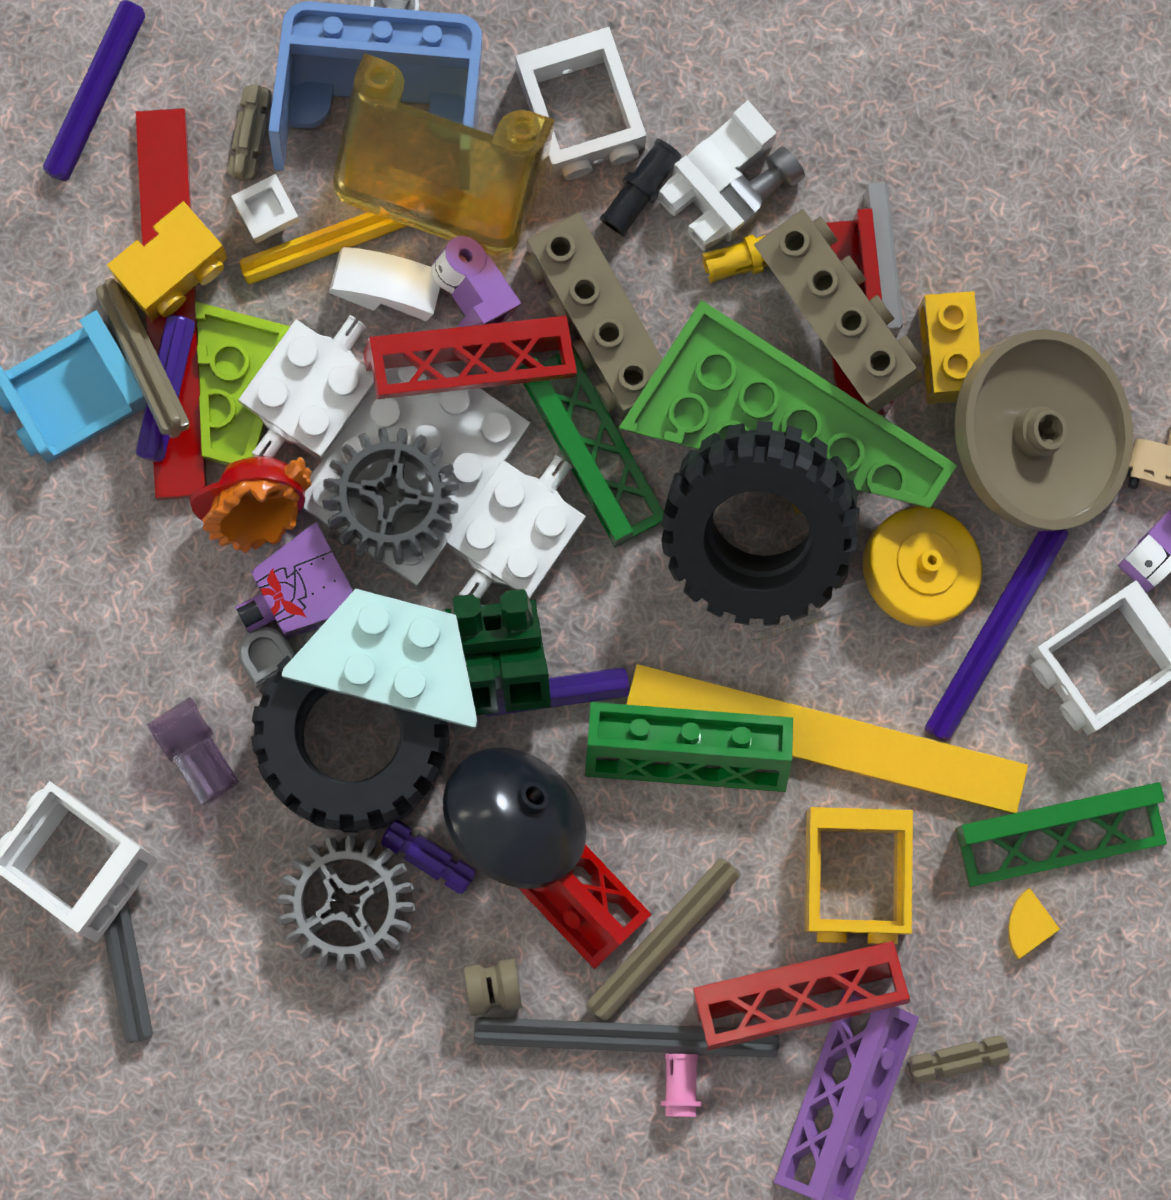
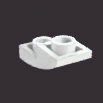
[329,247,440,321]

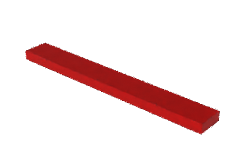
[135,108,206,500]

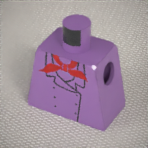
[235,523,353,639]

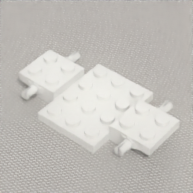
[238,315,586,600]

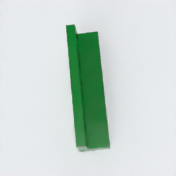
[519,352,664,548]
[585,702,793,792]
[955,782,1167,887]

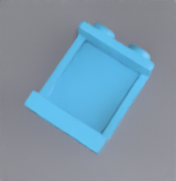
[0,310,147,463]

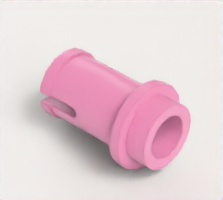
[660,1054,702,1117]

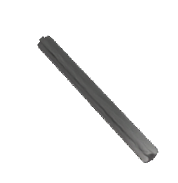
[474,1017,779,1058]

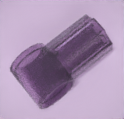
[147,697,240,805]

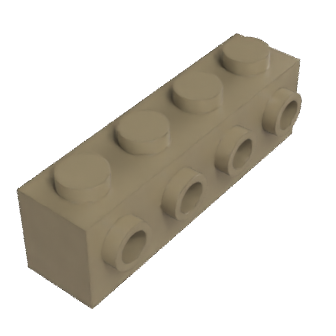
[754,209,924,412]
[523,212,663,420]

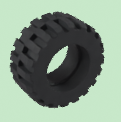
[661,421,860,626]
[251,644,449,833]

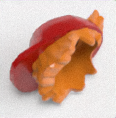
[189,456,312,553]

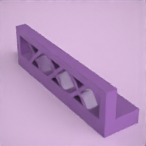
[774,989,919,1200]

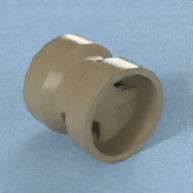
[464,958,522,1016]

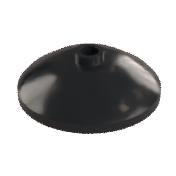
[443,748,586,889]

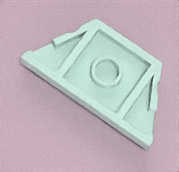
[281,589,478,729]

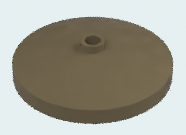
[955,329,1133,532]

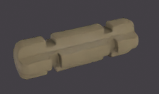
[228,84,272,181]
[909,1036,1010,1084]

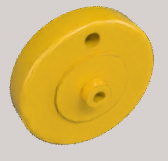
[863,506,982,627]

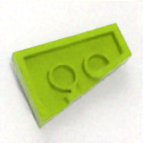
[195,301,291,466]

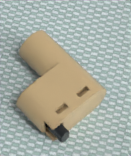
[1128,431,1171,493]

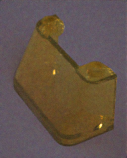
[333,53,555,256]

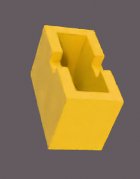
[107,201,228,321]

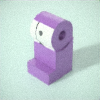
[432,236,522,327]
[1117,509,1171,593]

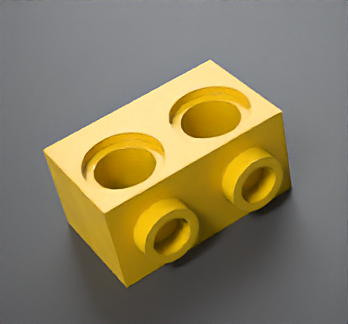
[918,291,981,404]

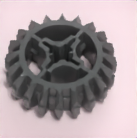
[322,428,459,565]

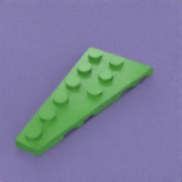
[619,300,958,508]

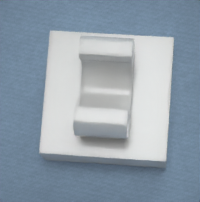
[231,174,300,244]

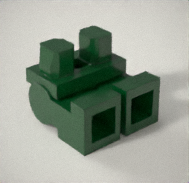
[445,589,551,715]

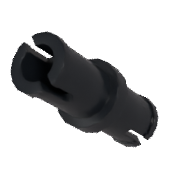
[600,138,682,237]

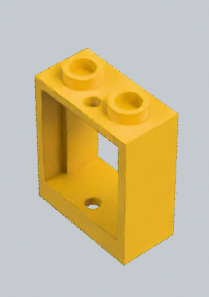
[804,807,913,945]

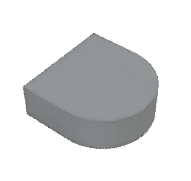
[238,627,295,688]

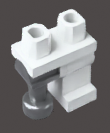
[658,100,805,251]

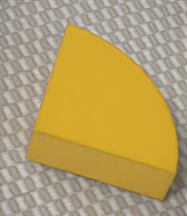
[1008,888,1060,959]

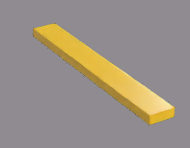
[626,664,1028,814]

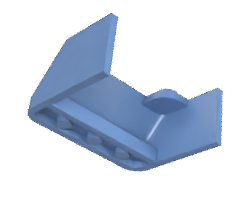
[268,1,482,187]

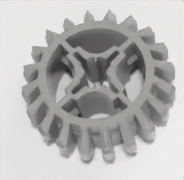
[277,834,416,973]

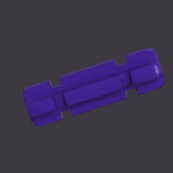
[381,820,476,894]

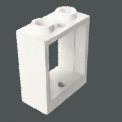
[515,27,647,180]
[1030,580,1171,736]
[0,781,158,943]

